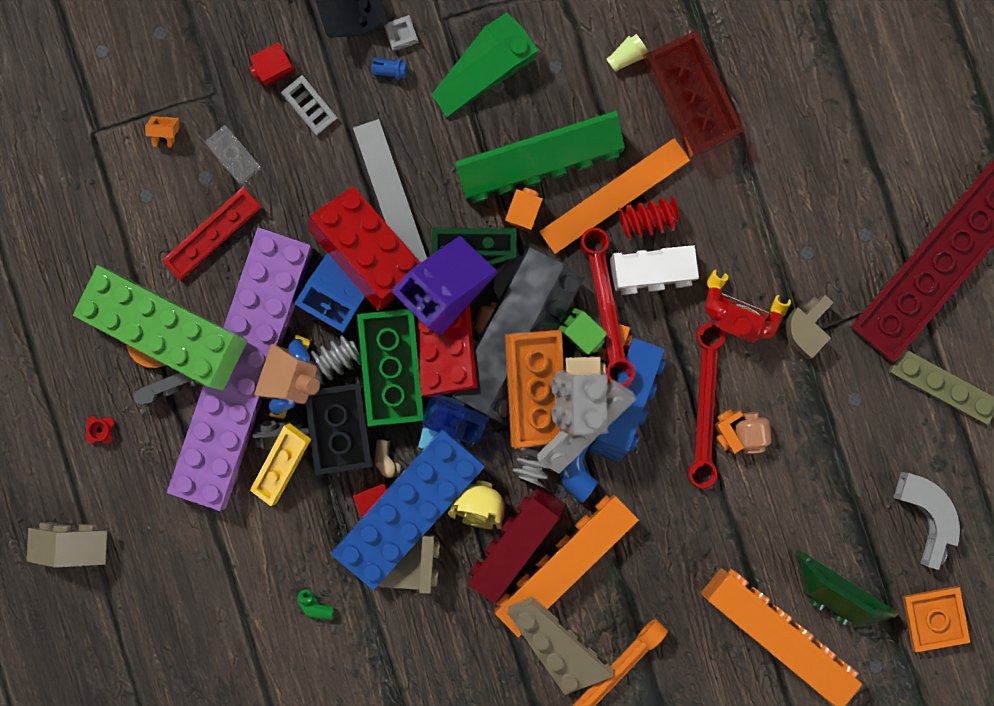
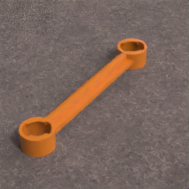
[572,618,668,706]

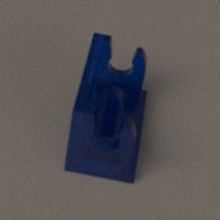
[420,397,489,445]

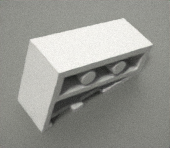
[610,245,699,295]

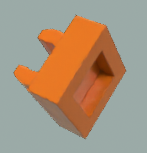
[145,116,179,148]

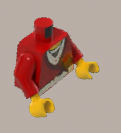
[705,269,791,343]

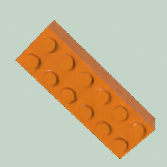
[700,568,863,706]

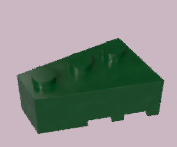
[432,227,516,265]

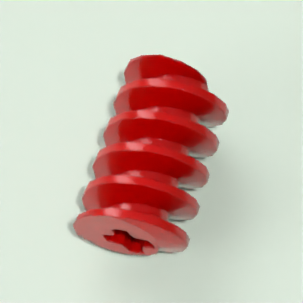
[618,196,679,241]

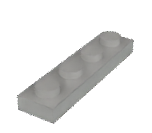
[537,380,636,473]

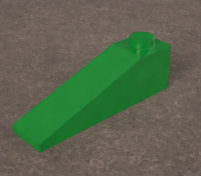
[432,12,538,118]

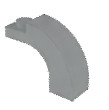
[894,472,960,570]

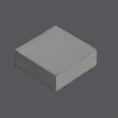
[384,15,419,51]

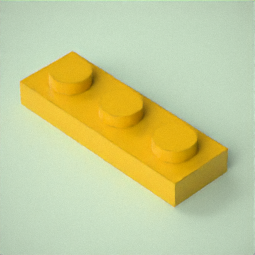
[250,423,311,506]

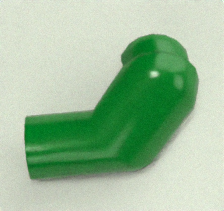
[297,589,334,620]

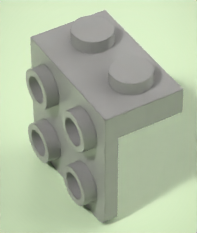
[552,370,607,435]

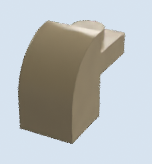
[786,295,833,359]

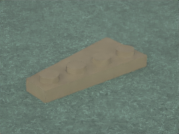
[507,597,614,695]

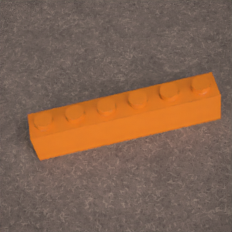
[495,494,639,637]

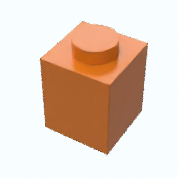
[505,188,542,233]

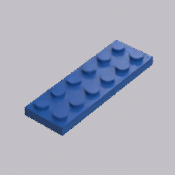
[331,428,485,590]

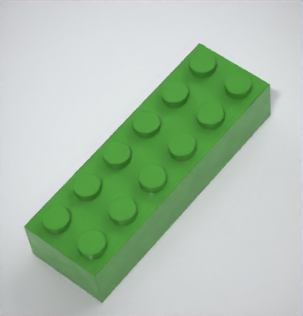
[73,265,248,390]

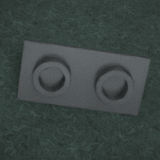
[253,418,311,450]

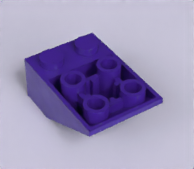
[392,236,498,335]

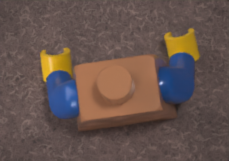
[254,334,320,419]

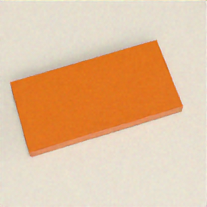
[505,330,564,448]

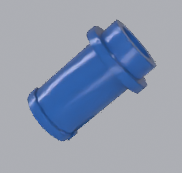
[372,57,407,81]

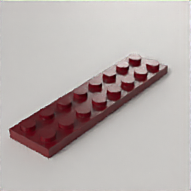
[850,160,994,363]

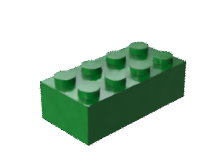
[357,309,425,426]

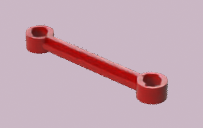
[580,228,635,388]
[687,322,725,488]

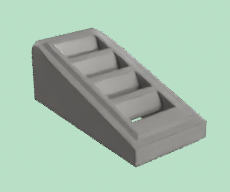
[280,75,337,136]

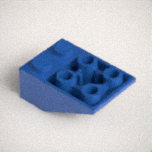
[295,253,367,334]

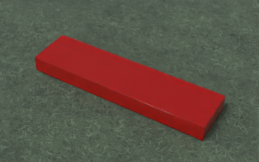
[161,187,263,282]

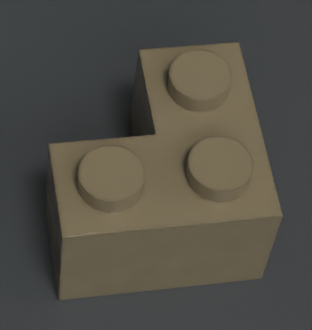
[27,522,107,567]

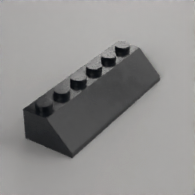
[449,247,585,426]

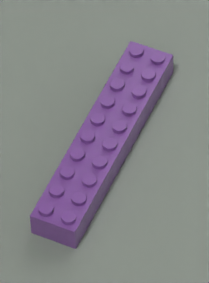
[167,228,315,511]

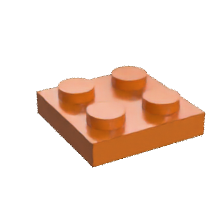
[902,586,970,653]

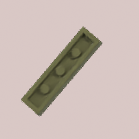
[888,349,994,425]

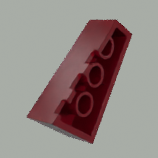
[467,485,565,604]

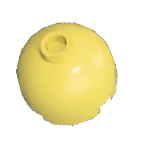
[448,480,505,530]

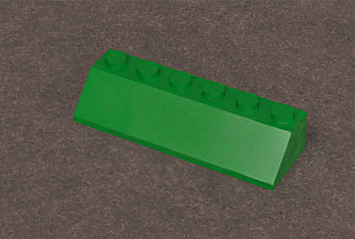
[455,111,625,204]

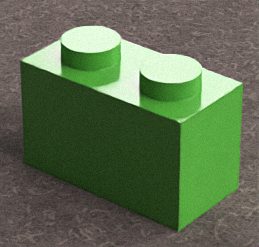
[558,307,607,355]

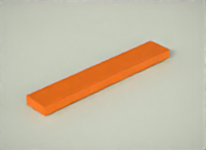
[539,138,690,255]

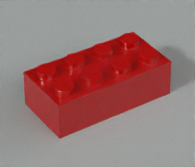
[308,186,421,312]

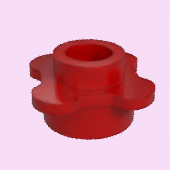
[85,416,114,444]

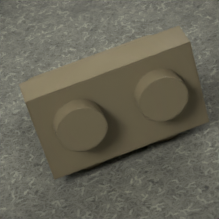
[378,533,440,594]

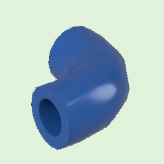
[558,442,598,503]

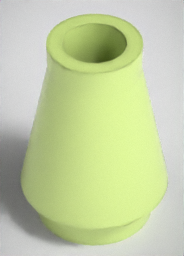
[606,34,648,72]

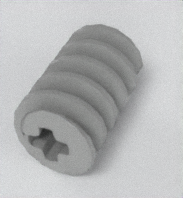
[310,335,362,385]
[512,445,548,487]

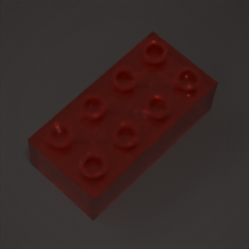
[643,30,744,159]

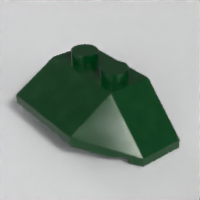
[795,550,899,626]

